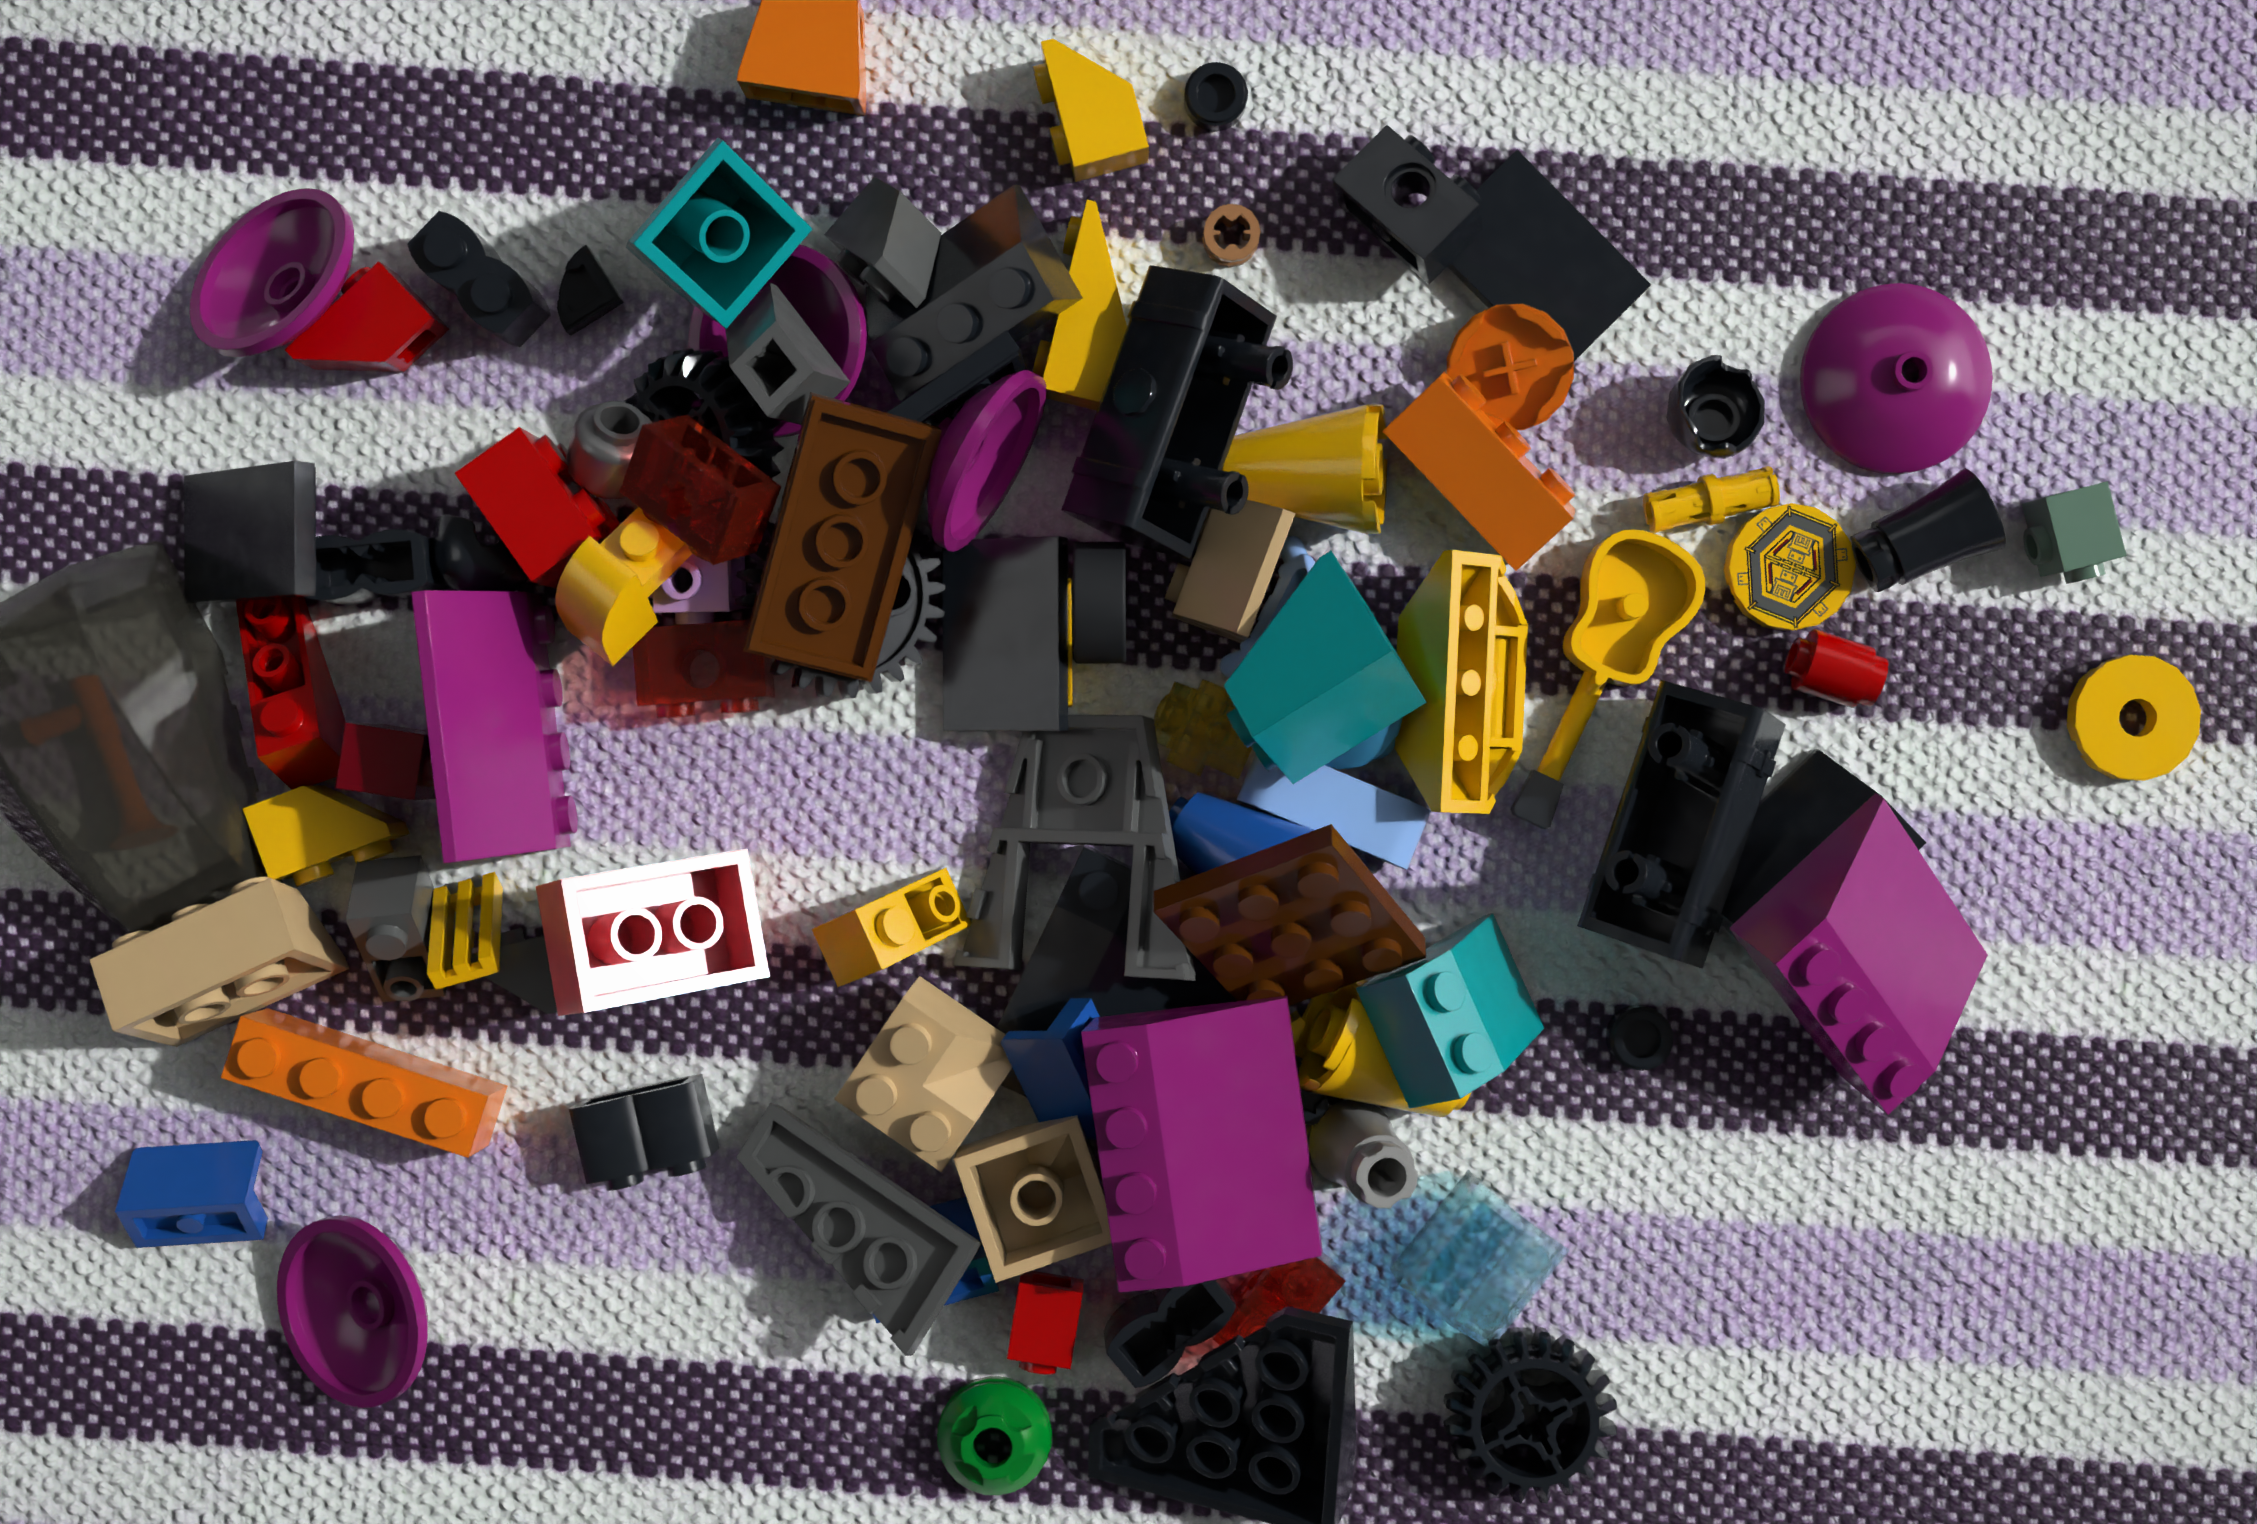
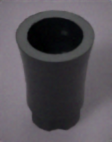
[1850,468,2006,592]

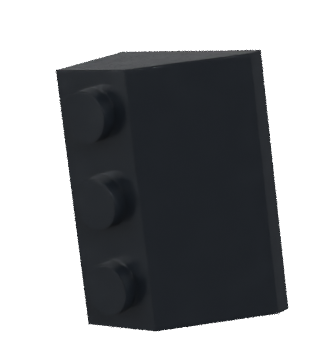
[866,184,1083,402]
[1721,749,1926,948]

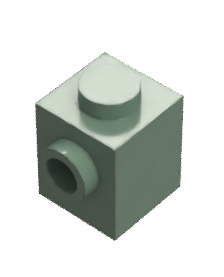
[2022,481,2127,584]

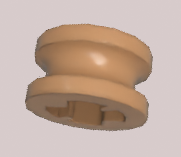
[1202,204,1261,267]

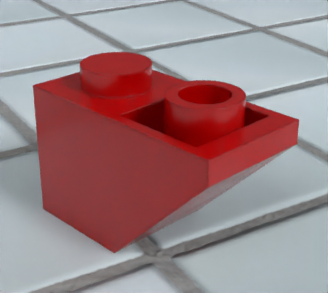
[285,261,449,372]

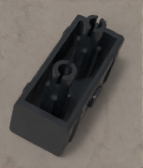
[1061,265,1293,559]
[1577,680,1786,969]

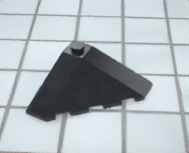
[997,845,1237,1098]
[1088,1306,1356,1524]

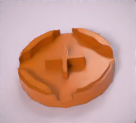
[1447,303,1574,430]

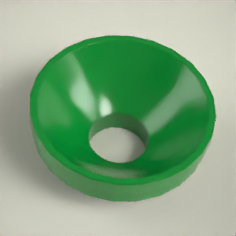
[937,1376,1052,1495]

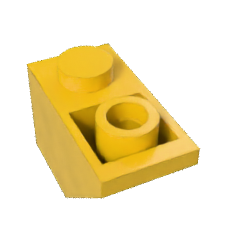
[1033,39,1149,182]
[243,785,410,887]
[811,868,971,987]

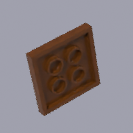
[1153,824,1426,1006]

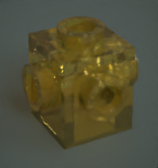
[1154,679,1252,779]

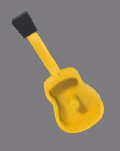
[1510,529,1705,829]

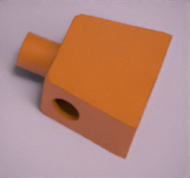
[737,0,866,116]

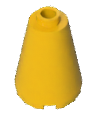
[1222,404,1387,534]
[1294,979,1471,1117]

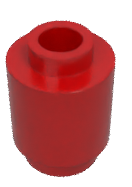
[1785,629,1888,708]

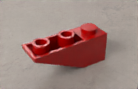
[236,597,346,790]

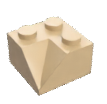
[834,976,1012,1172]
[954,1115,1111,1283]

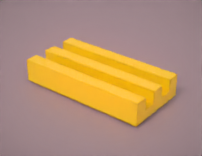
[427,872,503,989]

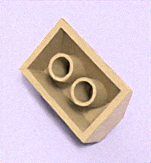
[89,877,349,1047]

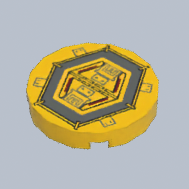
[1723,503,1856,631]

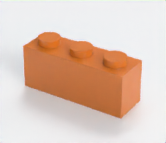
[1382,371,1576,571]

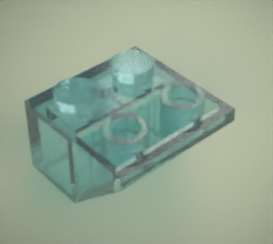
[1390,1169,1570,1349]

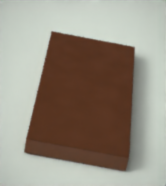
[743,392,942,682]

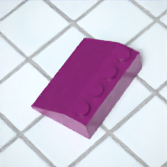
[411,590,578,863]
[1729,793,1988,1115]
[1081,996,1323,1292]

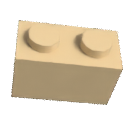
[1165,500,1296,643]

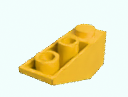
[1033,200,1127,411]

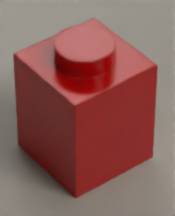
[1007,1271,1084,1375]

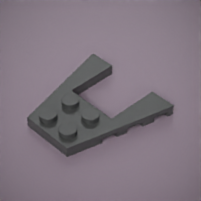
[953,715,1196,981]

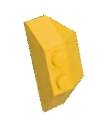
[1394,550,1528,814]

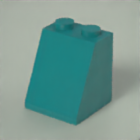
[626,138,813,329]
[1223,550,1427,784]

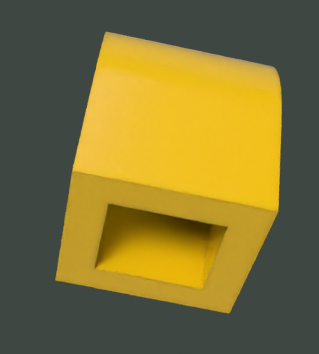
[555,504,693,667]

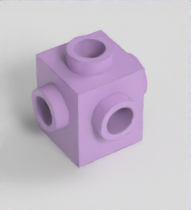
[648,533,747,624]

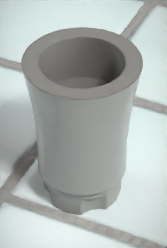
[1309,1100,1418,1209]

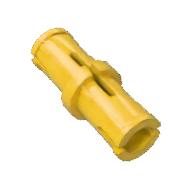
[1643,466,1780,533]

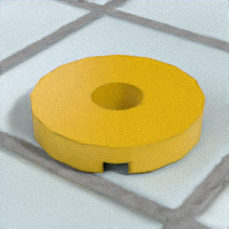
[2066,655,2201,781]

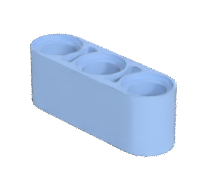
[1237,754,1431,870]

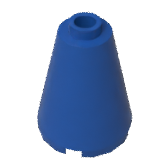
[1169,792,1314,875]

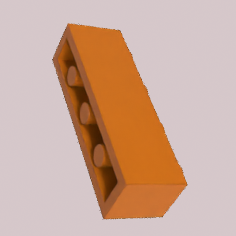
[220,1008,508,1158]

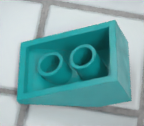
[1356,913,1544,1109]

